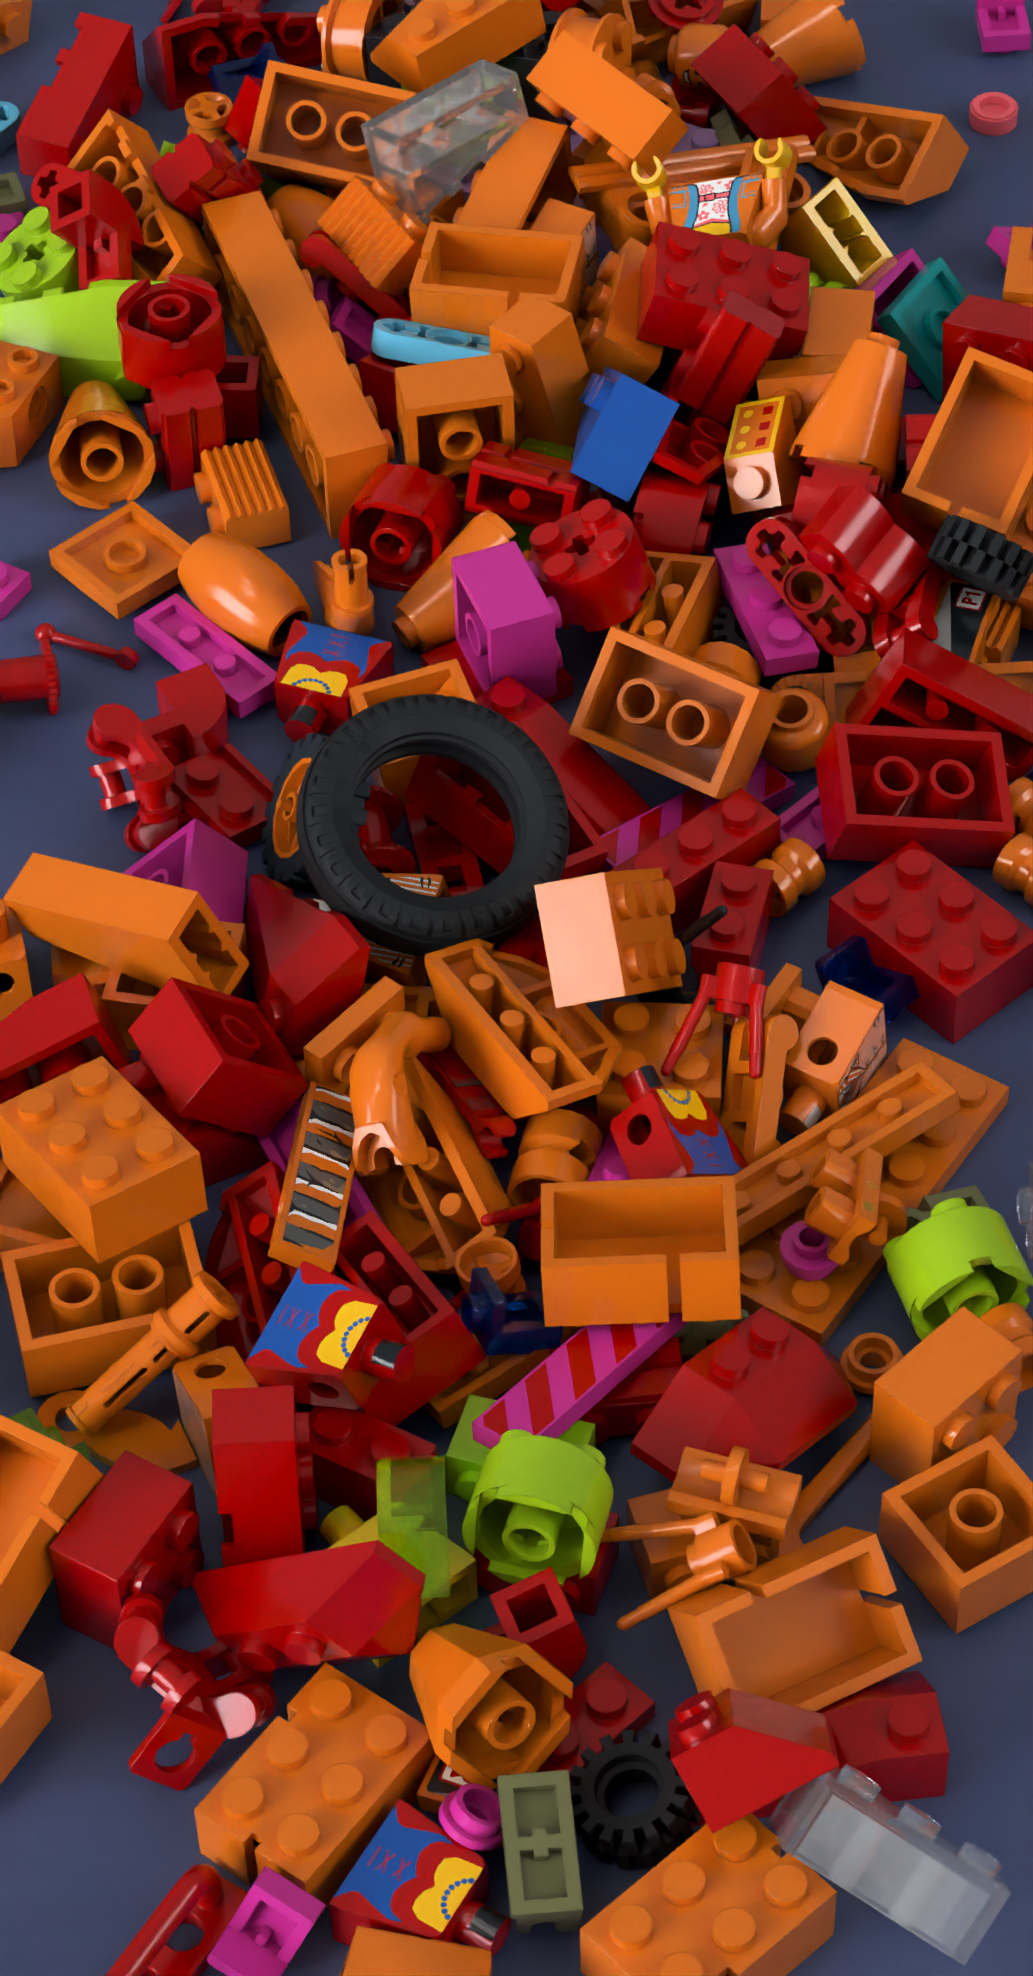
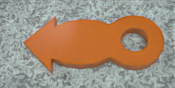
[36,1390,198,1475]

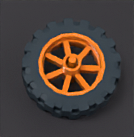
[261,733,370,894]

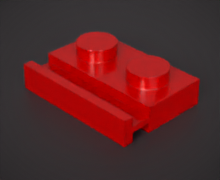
[171,742,274,848]

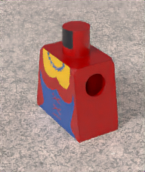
[274,619,395,743]
[610,1065,749,1180]
[244,1261,416,1410]
[329,1799,512,1957]

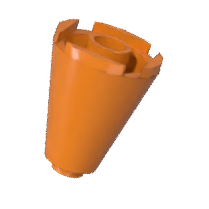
[756,0,866,88]
[788,332,907,490]
[48,380,156,510]
[392,510,530,652]

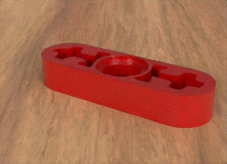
[746,516,872,657]

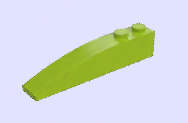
[0,279,210,402]

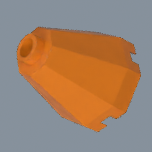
[409,1623,573,1789]

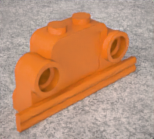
[568,135,816,252]

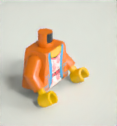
[632,137,792,248]

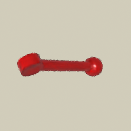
[35,623,139,670]

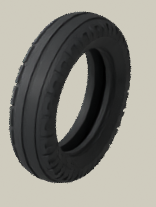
[296,694,570,957]

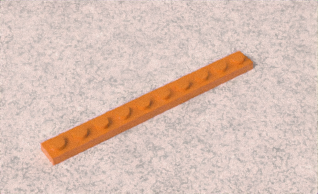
[423,1060,961,1430]

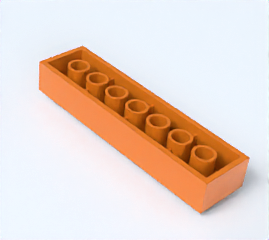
[201,190,396,539]

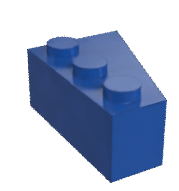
[570,367,680,502]

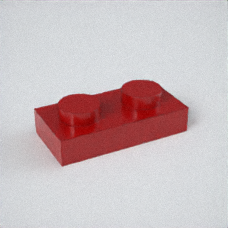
[536,1661,655,1786]

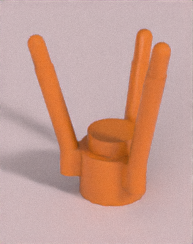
[600,1510,757,1631]

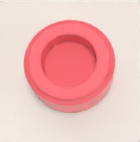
[969,92,1018,136]

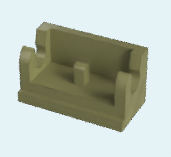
[497,1770,583,1933]

